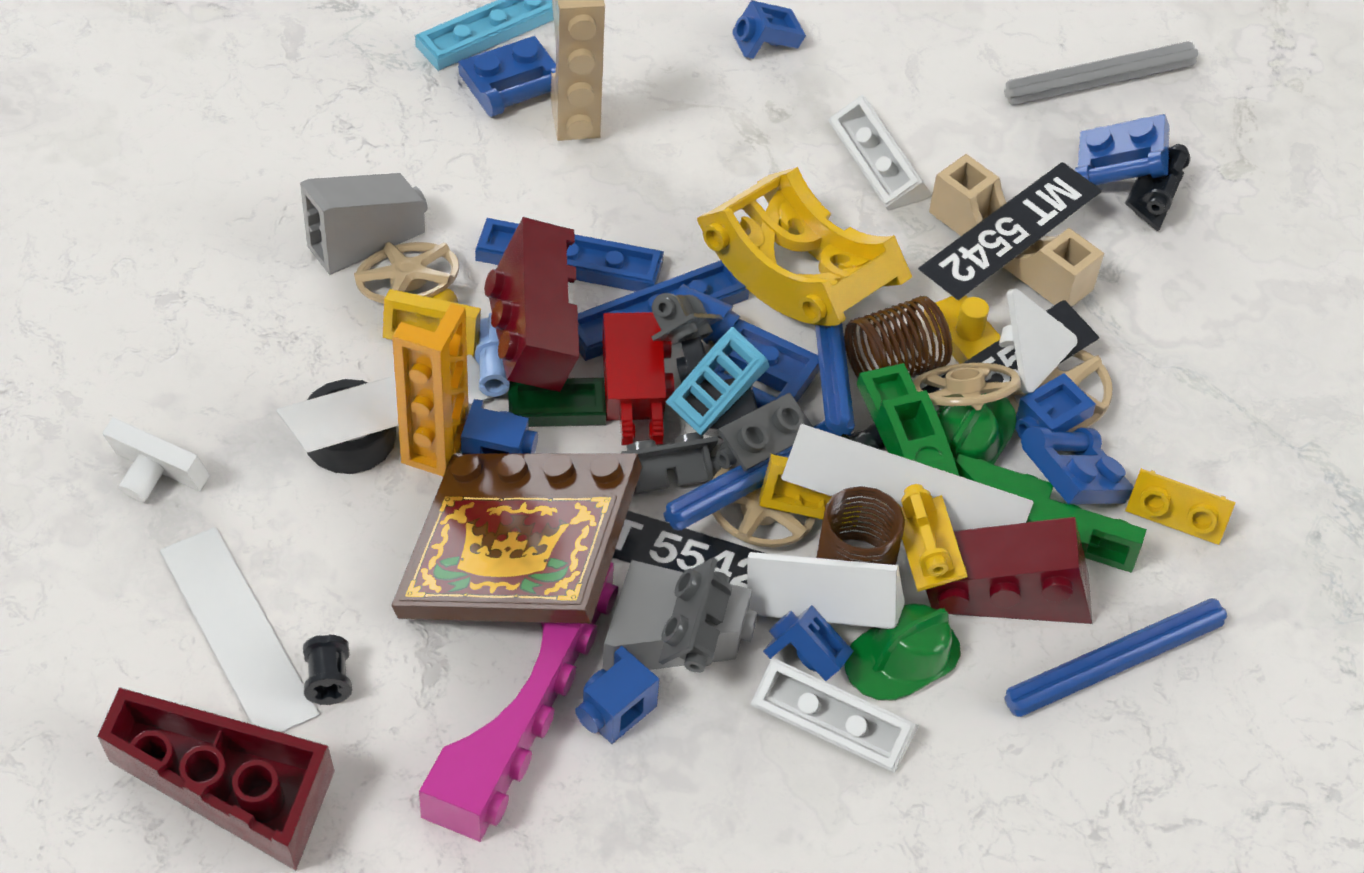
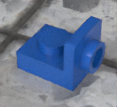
[732,0,806,59]
[1015,373,1096,439]
[763,605,853,681]

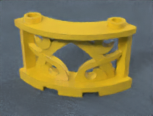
[697,167,912,326]

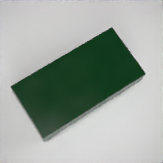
[508,377,606,427]

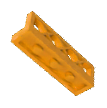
[392,303,469,477]

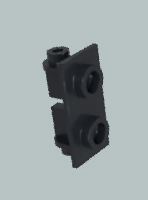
[1125,144,1191,231]

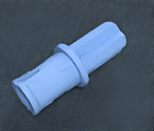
[475,313,510,397]

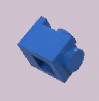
[461,399,538,454]
[575,646,660,744]

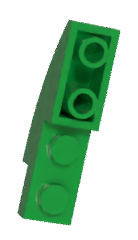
[856,363,959,476]
[956,454,1147,573]

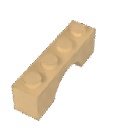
[551,0,605,141]
[929,154,1104,307]

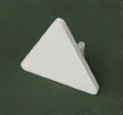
[999,288,1077,394]

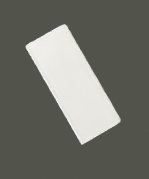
[828,95,932,210]
[747,552,905,629]
[750,657,919,773]

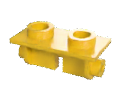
[1125,468,1236,545]
[901,484,968,592]

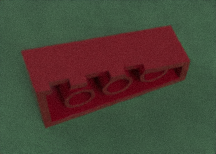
[97,687,335,871]

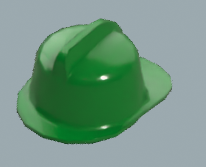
[937,393,1017,465]
[845,603,961,700]

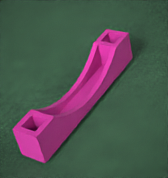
[419,562,619,842]

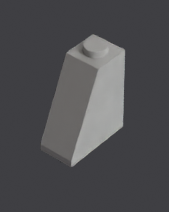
[300,173,428,275]
[603,560,758,671]

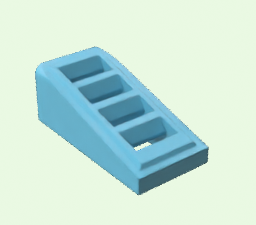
[666,327,770,437]

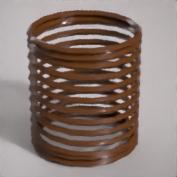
[844,296,953,378]
[816,486,905,565]

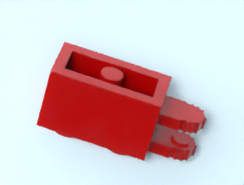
[602,312,674,445]

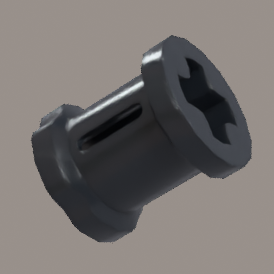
[303,634,352,705]

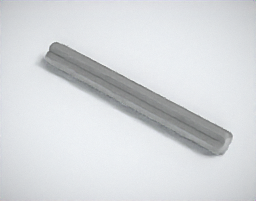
[1004,41,1198,105]

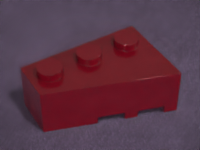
[484,217,579,392]
[926,517,1093,624]

